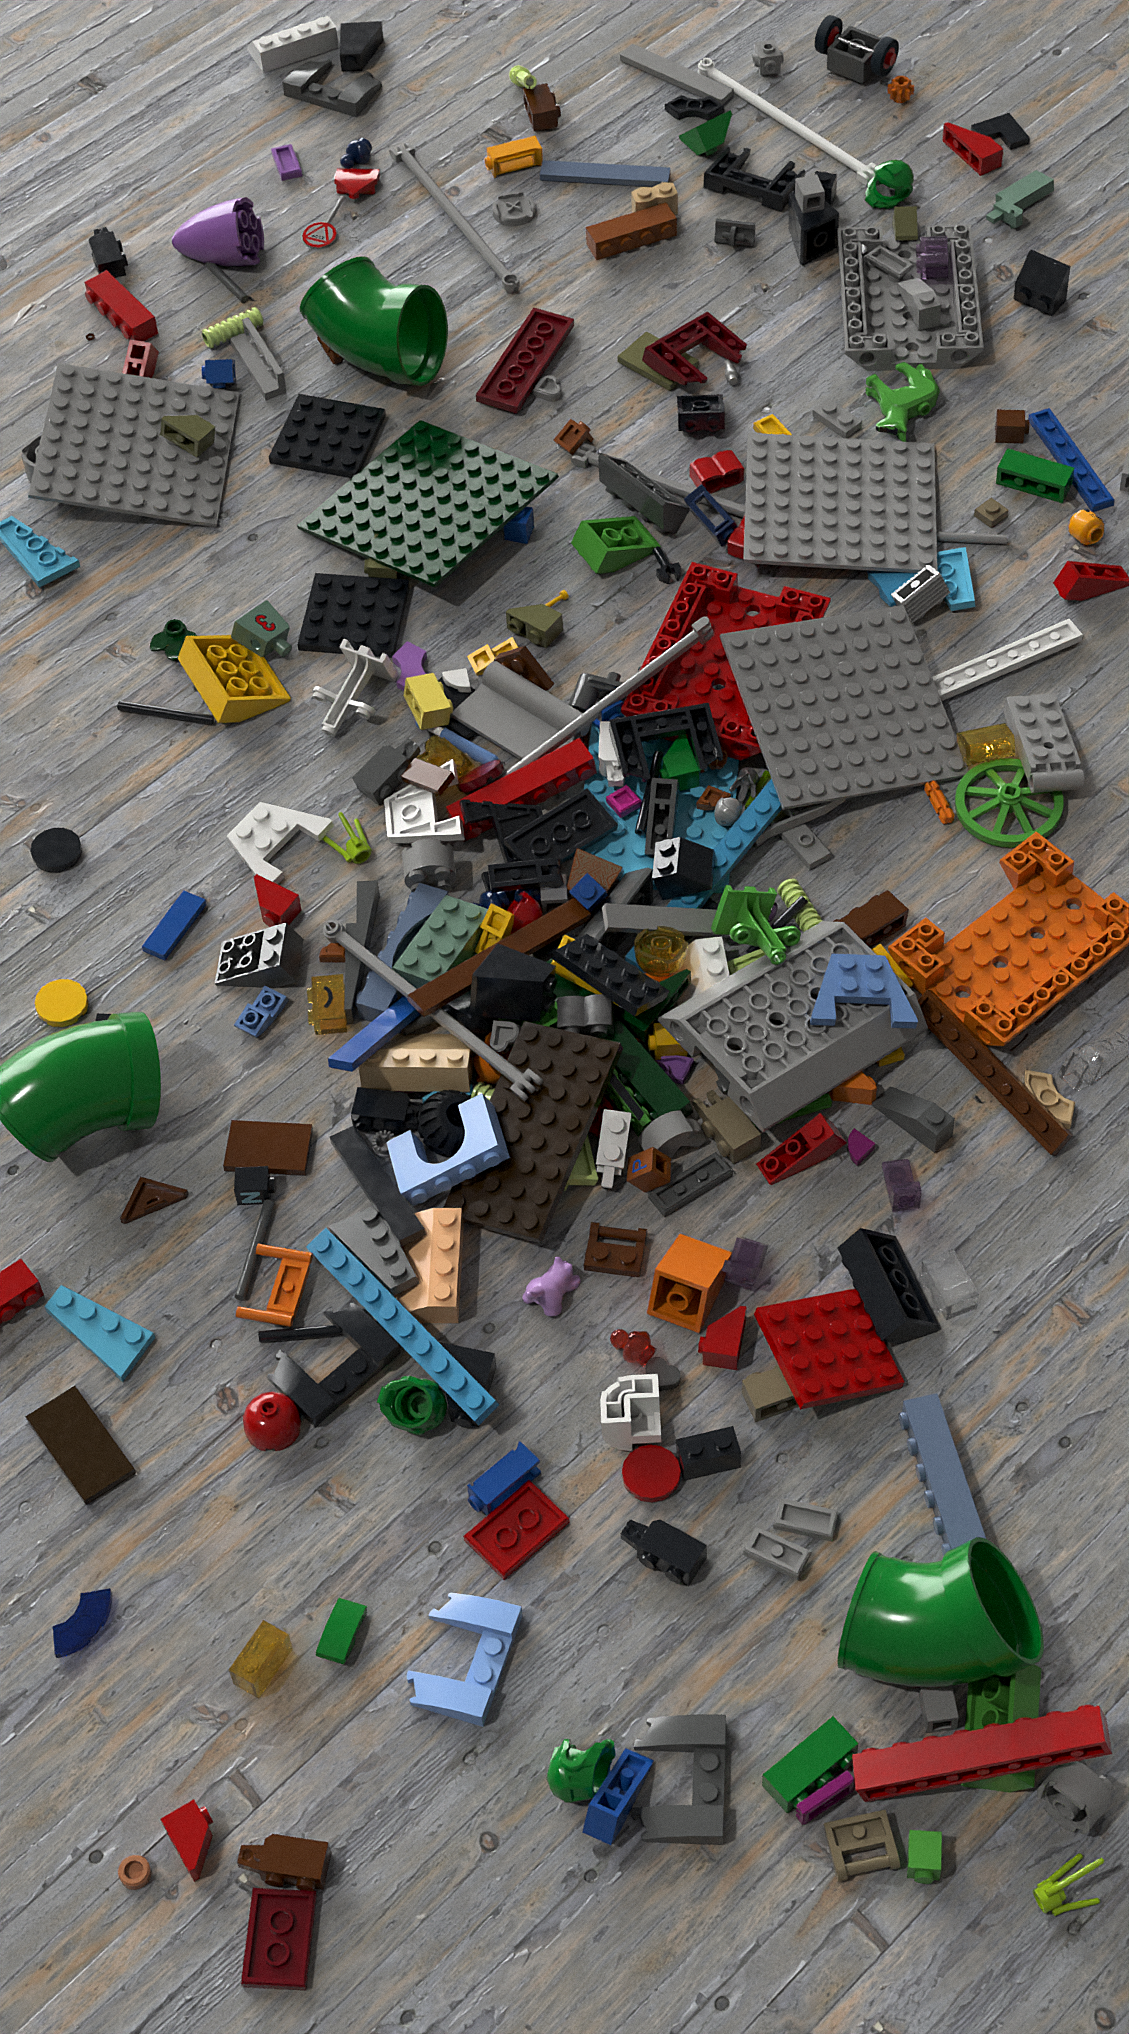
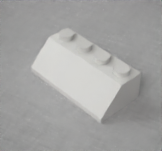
[247,16,339,73]
[670,936,730,1006]

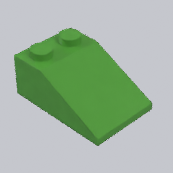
[571,516,661,574]

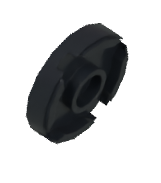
[30,828,82,872]

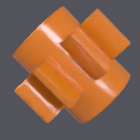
[887,76,914,103]

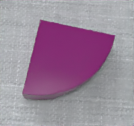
[848,1128,875,1166]

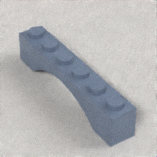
[355,883,449,1022]

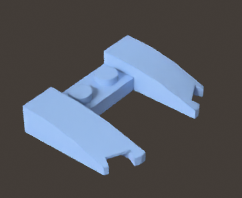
[407,1593,523,1727]

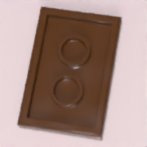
[223,1120,313,1175]

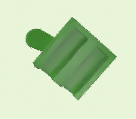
[711,885,801,965]

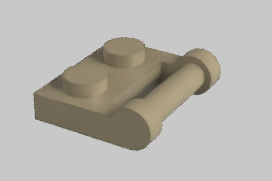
[823,1809,900,1882]

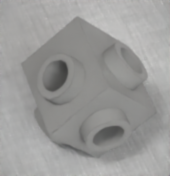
[752,39,784,76]

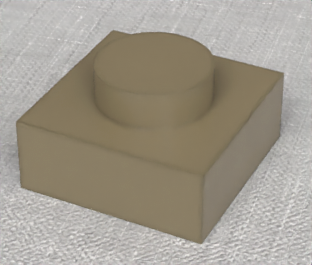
[974,498,1009,528]

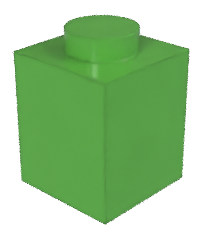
[907,1830,942,1884]

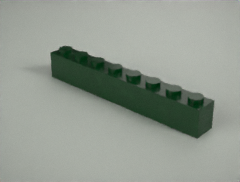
[547,958,693,1121]

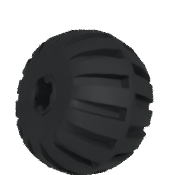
[417,1090,470,1157]

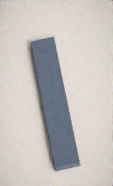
[540,160,671,187]

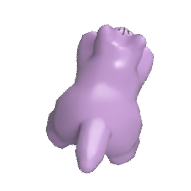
[523,1257,581,1317]

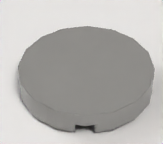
[492,192,536,226]

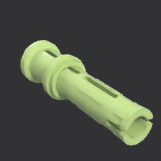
[509,65,537,89]

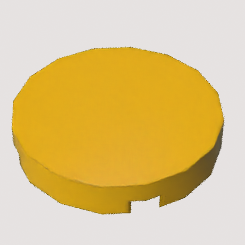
[34,979,89,1027]

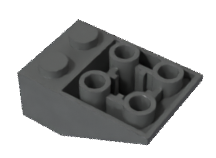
[215,923,304,988]

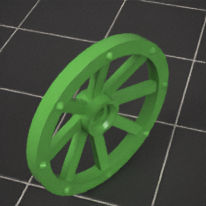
[955,758,1064,848]

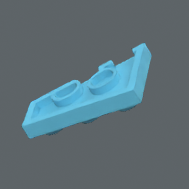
[937,547,976,611]

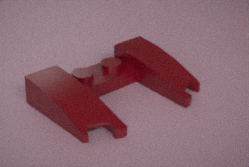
[642,311,747,385]

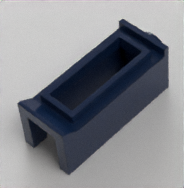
[683,484,737,547]

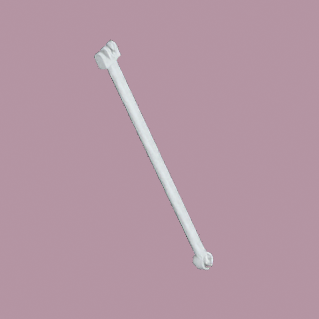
[698,58,877,185]

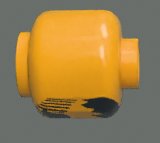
[1069,509,1104,545]

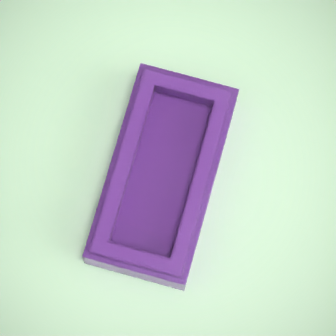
[271,144,302,181]

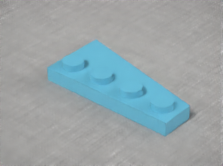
[0,516,80,588]
[45,1285,155,1382]

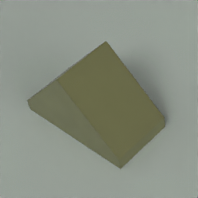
[892,206,918,240]

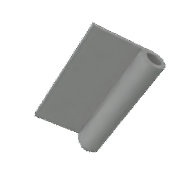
[451,661,591,760]

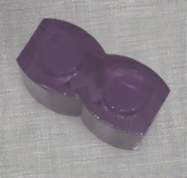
[916,235,948,280]

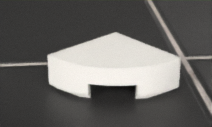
[442,668,471,692]

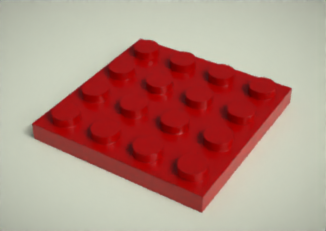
[754,1288,905,1410]

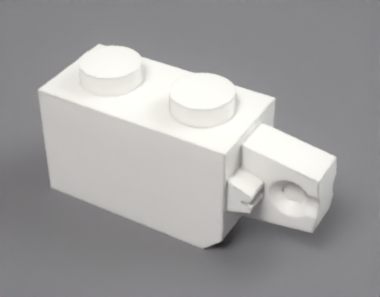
[598,721,630,787]
[596,1109,631,1189]

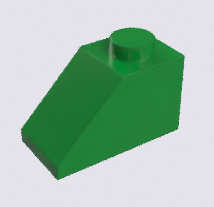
[659,734,699,791]

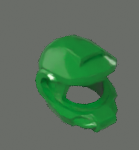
[865,159,914,209]
[377,1376,447,1435]
[546,1738,616,1803]

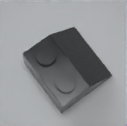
[1013,249,1070,316]
[652,837,715,900]

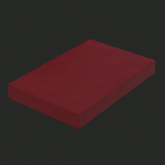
[241,1888,317,1991]

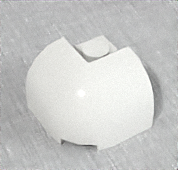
[600,1374,661,1451]

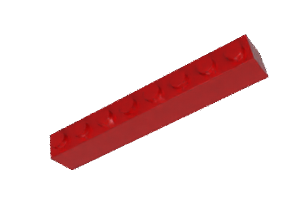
[852,1705,1112,1802]

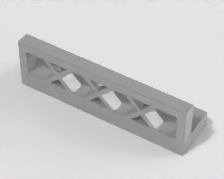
[230,317,287,400]

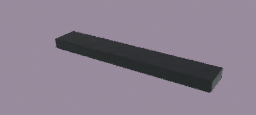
[330,1125,426,1247]

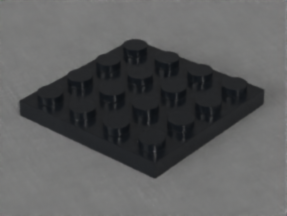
[269,394,386,478]
[297,573,410,658]

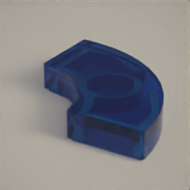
[53,1588,112,1658]

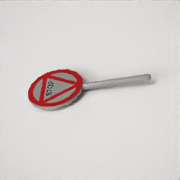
[302,195,345,249]

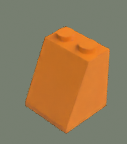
[647,1234,732,1333]

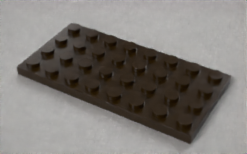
[443,1021,623,1244]

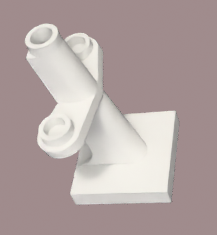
[313,639,399,737]

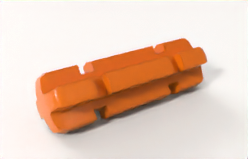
[924,780,955,825]

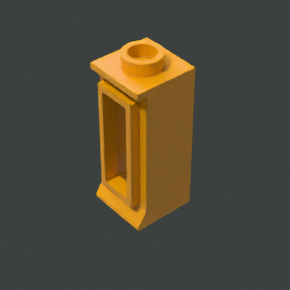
[484,136,543,178]

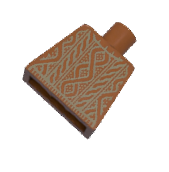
[567,848,624,899]

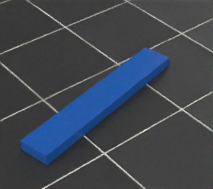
[1028,408,1114,512]
[328,995,420,1072]

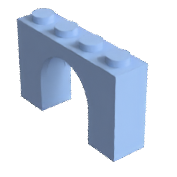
[386,1093,510,1206]

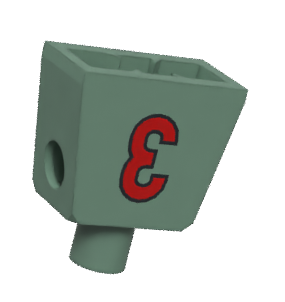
[231,600,292,657]

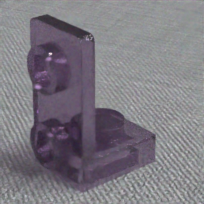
[882,1159,922,1212]

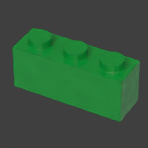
[996,448,1074,504]
[762,1716,859,1814]

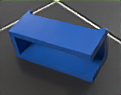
[467,1441,541,1516]

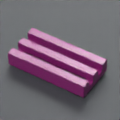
[796,1770,854,1825]

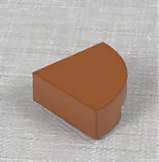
[697,785,731,810]
[319,943,345,963]

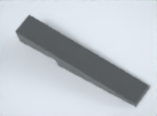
[344,880,380,1024]

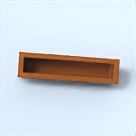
[585,202,677,260]

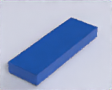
[142,890,207,961]

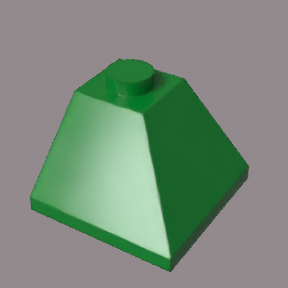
[679,110,732,156]

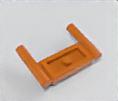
[236,1243,313,1327]

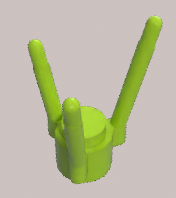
[322,812,372,864]
[1032,1853,1104,1917]

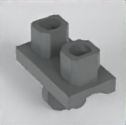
[714,219,756,246]

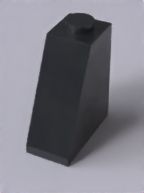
[339,21,384,72]
[439,1342,497,1427]

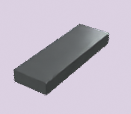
[648,1152,732,1218]

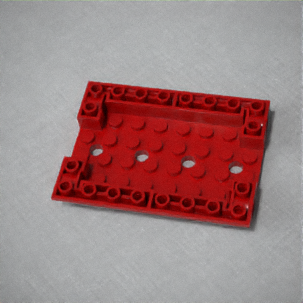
[621,562,831,760]

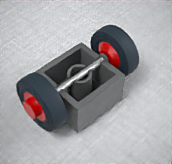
[815,15,899,83]

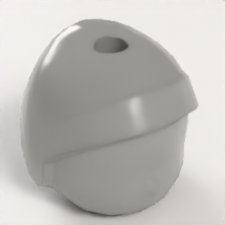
[714,797,742,826]

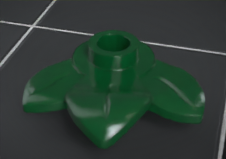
[150,619,197,661]

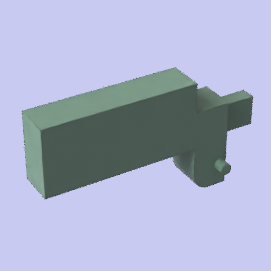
[986,170,1054,229]

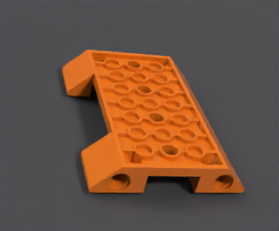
[888,832,1129,1046]

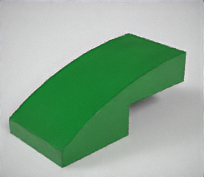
[316,1598,367,1665]

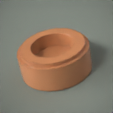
[118,1855,151,1890]

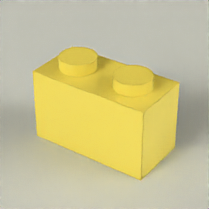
[403,673,453,730]

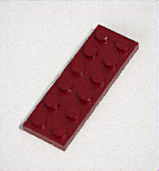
[476,307,574,414]

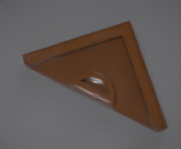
[120,1176,188,1224]

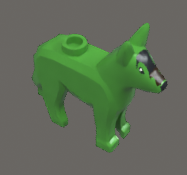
[865,362,940,442]

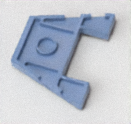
[810,954,918,1029]

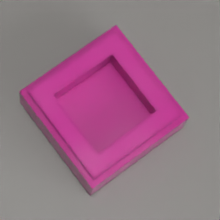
[606,785,642,818]

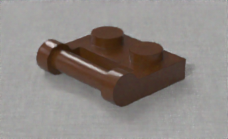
[583,1222,647,1278]

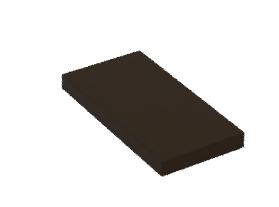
[25,1386,136,1505]

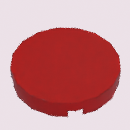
[622,1445,681,1503]

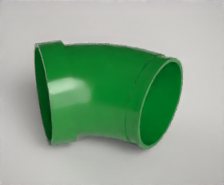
[300,256,448,386]
[0,1012,161,1163]
[837,1537,1044,1687]

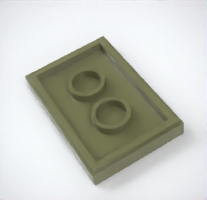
[617,331,699,391]

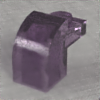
[722,1237,768,1289]

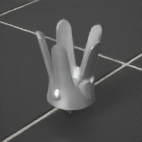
[729,767,758,802]

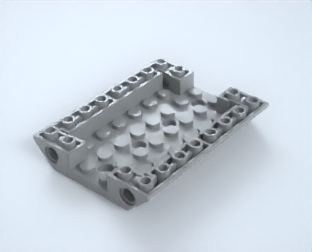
[837,224,984,371]
[658,921,928,1132]

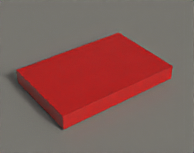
[463,1480,570,1580]

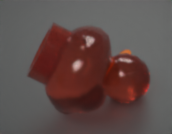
[610,1329,657,1367]

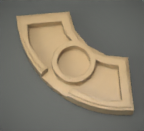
[1024,1070,1075,1130]

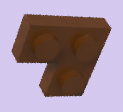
[494,646,554,691]

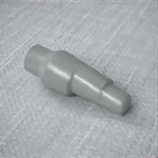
[724,359,738,385]

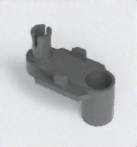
[568,666,641,713]

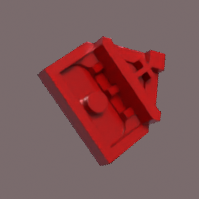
[334,168,380,199]

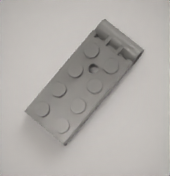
[1004,693,1084,793]

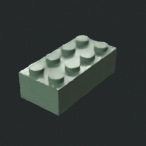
[392,895,488,989]

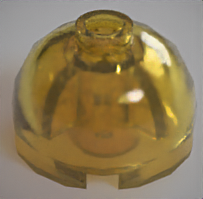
[634,926,688,977]

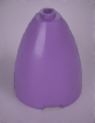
[172,197,264,266]

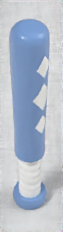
[415,722,499,765]

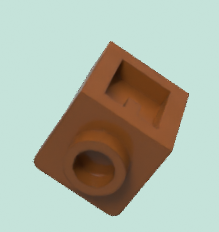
[553,419,594,455]

